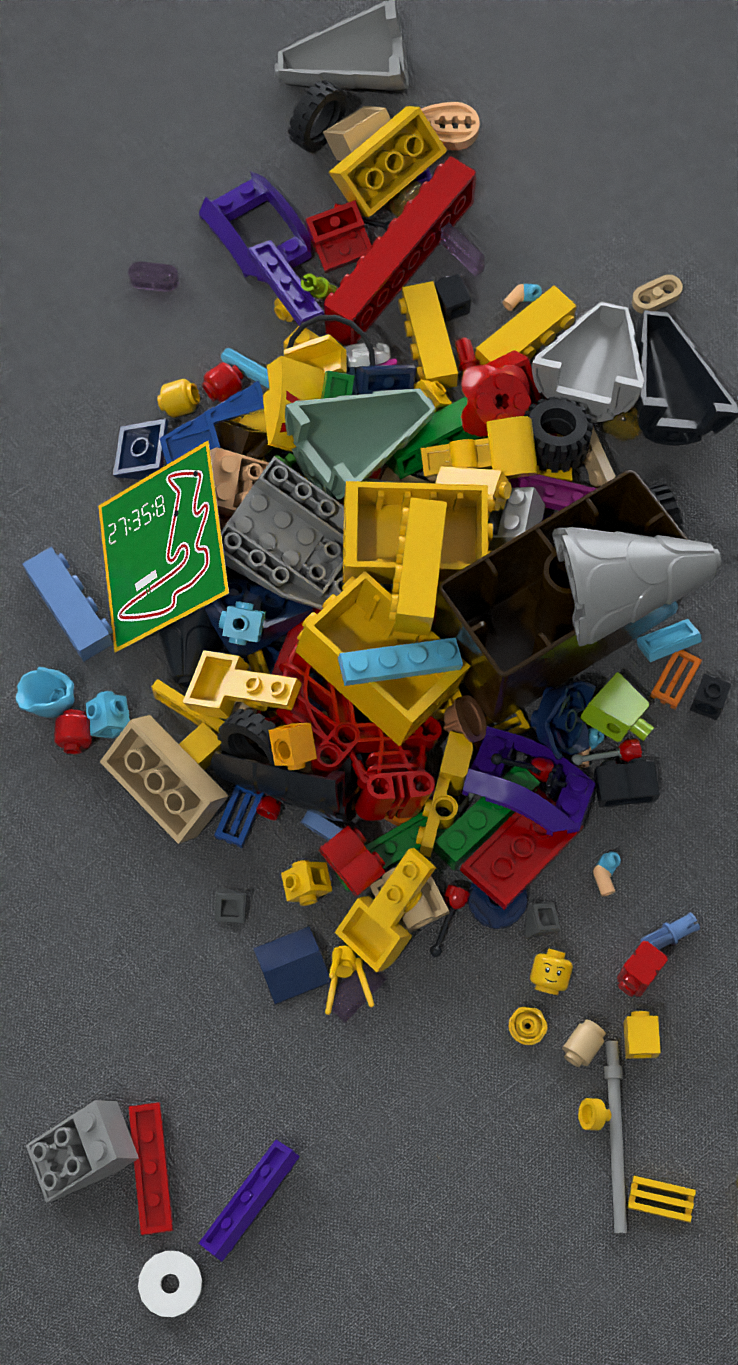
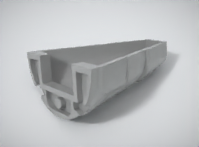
[274,0,409,90]
[532,302,644,422]
[552,527,721,646]

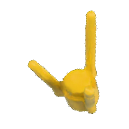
[325,945,374,1015]

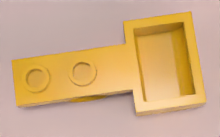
[421,416,538,479]
[183,650,302,719]
[416,731,473,857]
[334,848,436,972]

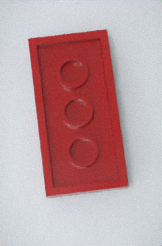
[460,789,584,910]

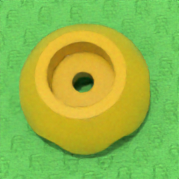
[509,1007,547,1045]

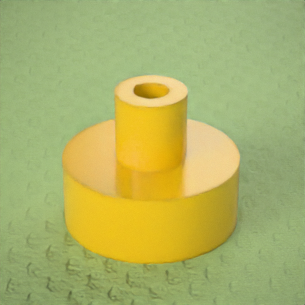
[578,1098,611,1131]

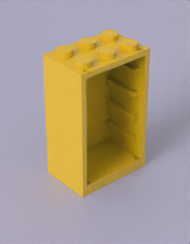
[343,481,493,585]
[295,571,470,746]

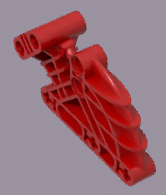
[276,640,442,821]

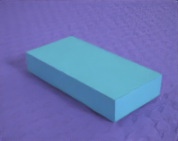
[637,619,702,662]

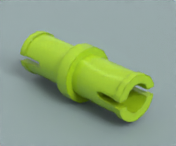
[301,274,337,300]

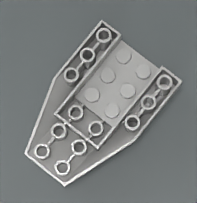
[221,456,393,610]

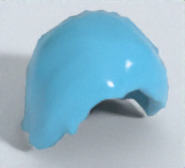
[15,667,75,718]

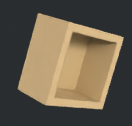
[323,106,391,161]

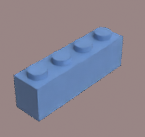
[22,547,113,662]

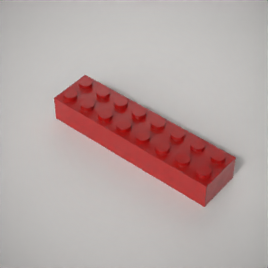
[324,156,476,346]

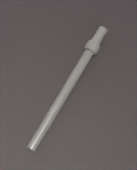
[604,1041,627,1234]

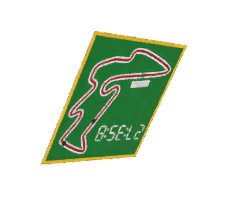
[98,440,229,653]

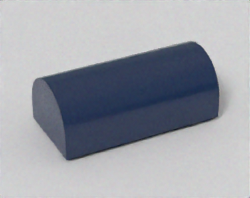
[356,364,416,395]

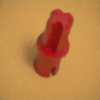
[455,337,480,372]

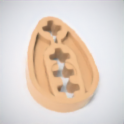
[421,102,480,150]

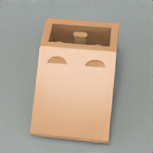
[210,447,269,516]

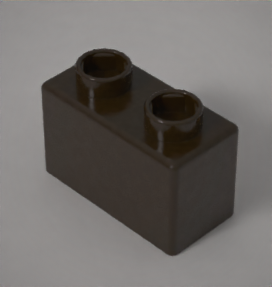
[435,470,689,723]

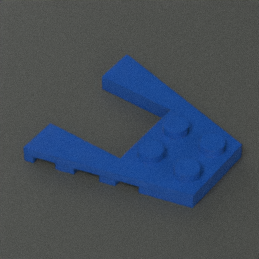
[159,381,283,464]

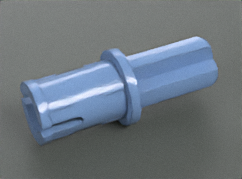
[640,912,700,950]

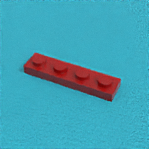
[129,1102,174,1236]

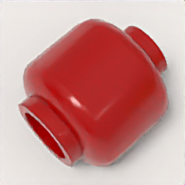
[202,362,244,403]
[54,709,92,754]

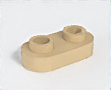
[632,275,683,314]

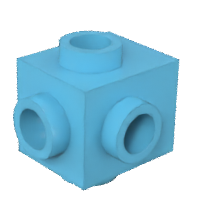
[219,601,266,645]
[86,691,130,739]

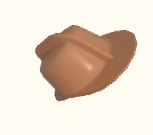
[442,695,487,743]

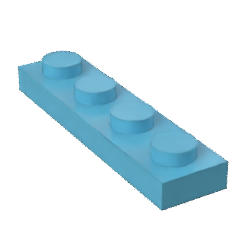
[338,638,463,686]

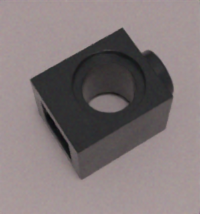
[434,274,471,322]
[690,673,731,721]

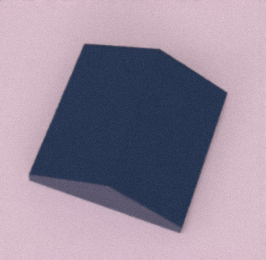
[113,419,169,480]
[253,927,331,1005]

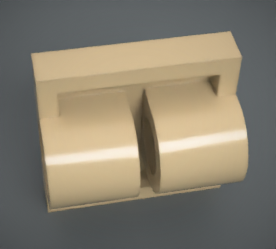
[370,867,450,933]

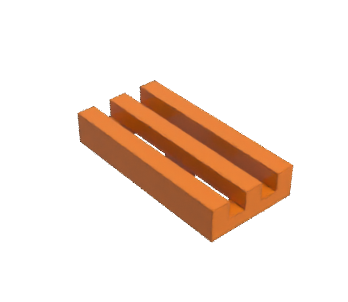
[650,650,702,710]

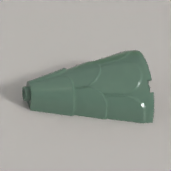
[285,388,436,500]

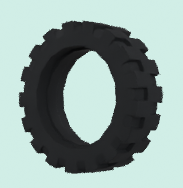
[288,80,347,153]
[218,709,288,768]

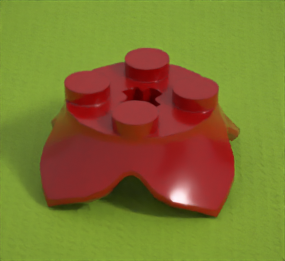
[461,365,531,437]

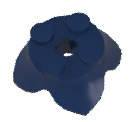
[531,681,596,760]

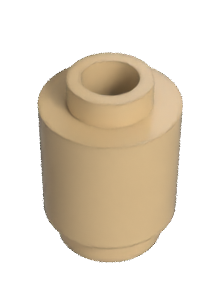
[562,1019,606,1067]

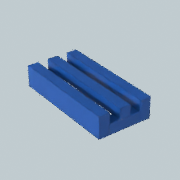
[214,785,265,848]

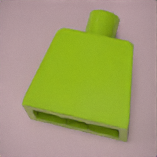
[580,672,654,742]

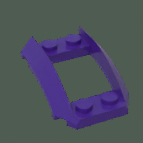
[198,171,312,283]
[462,726,596,836]

